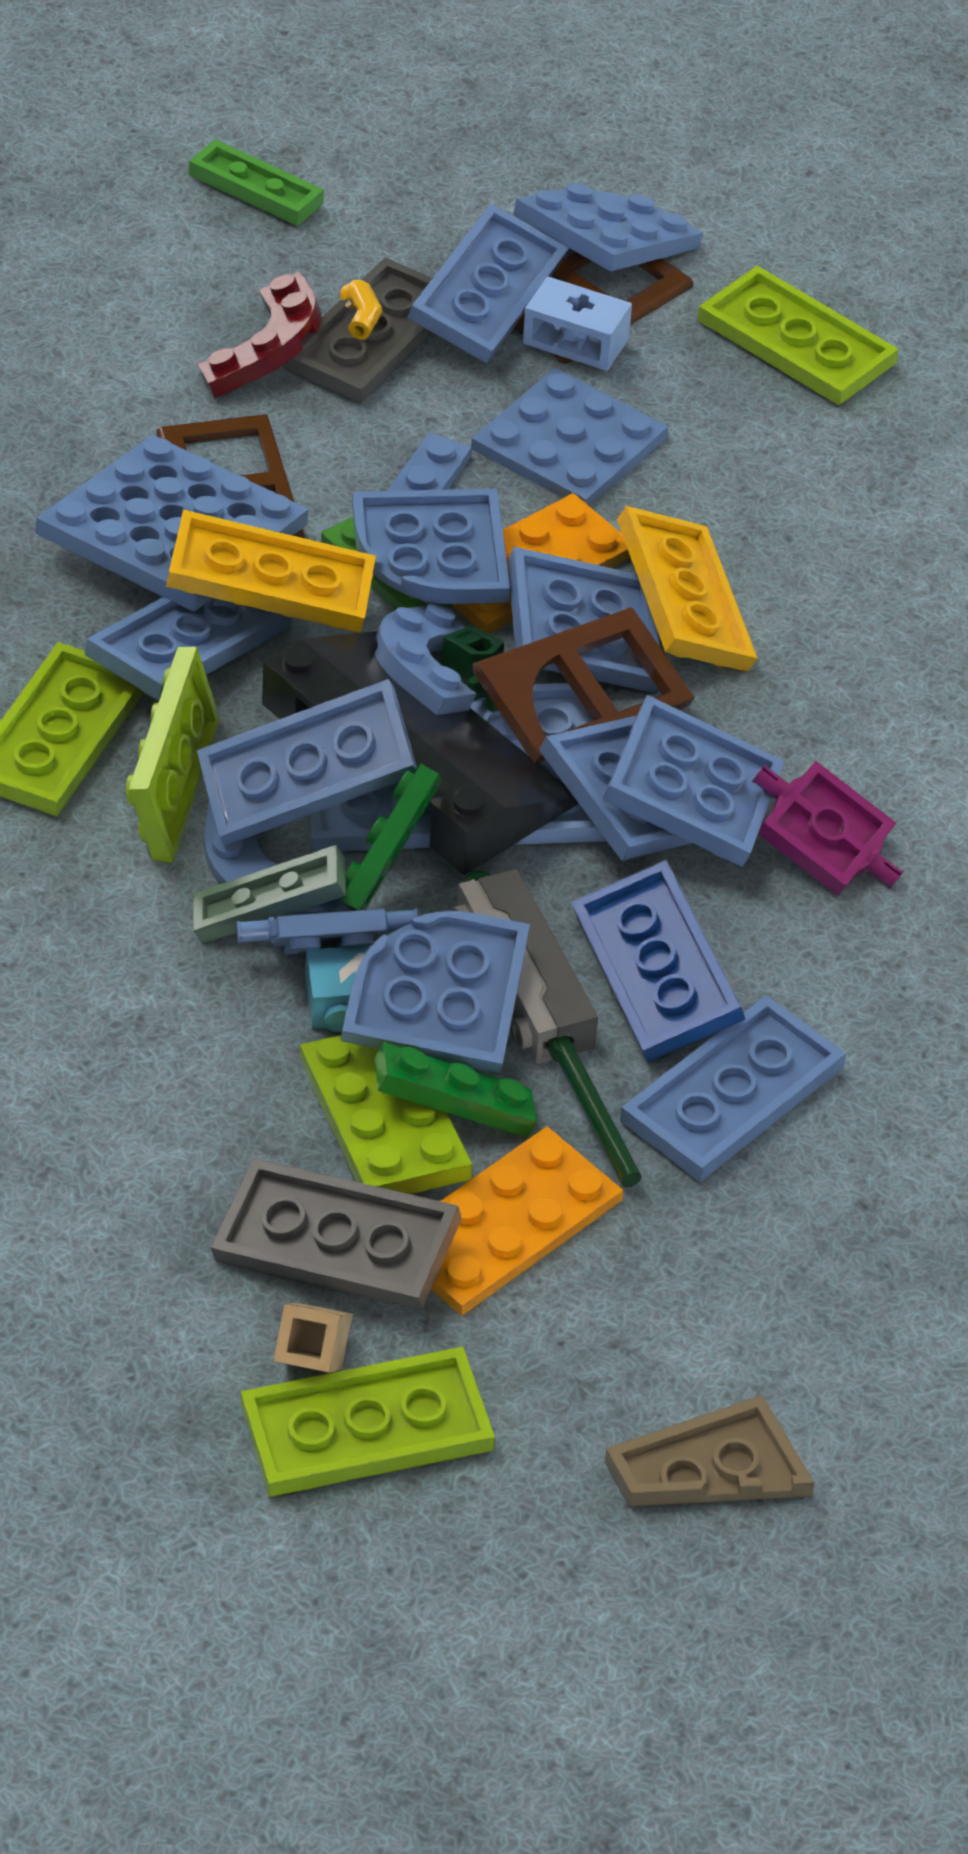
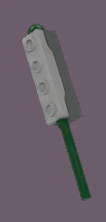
[452,868,642,1187]

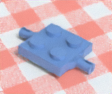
[236,909,418,956]

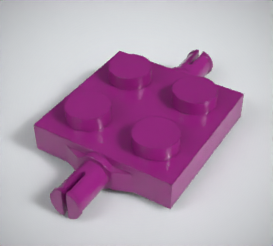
[752,760,904,896]

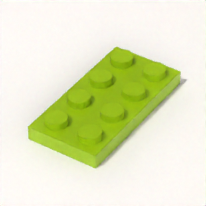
[697,265,899,406]
[0,642,144,816]
[126,647,220,863]
[300,1035,472,1194]
[240,1346,495,1497]

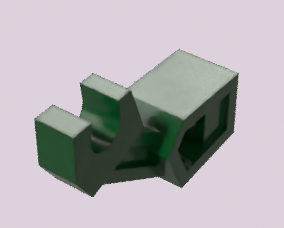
[442,626,504,713]

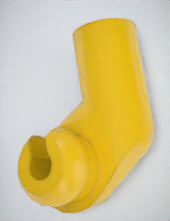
[340,280,382,340]

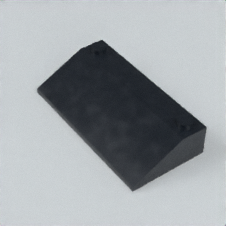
[262,631,579,875]

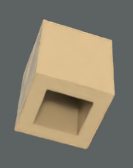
[273,1303,353,1373]

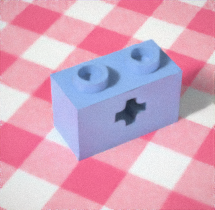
[523,276,632,371]

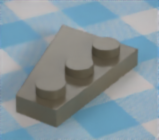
[605,1395,814,1506]

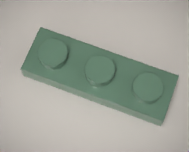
[193,845,346,944]

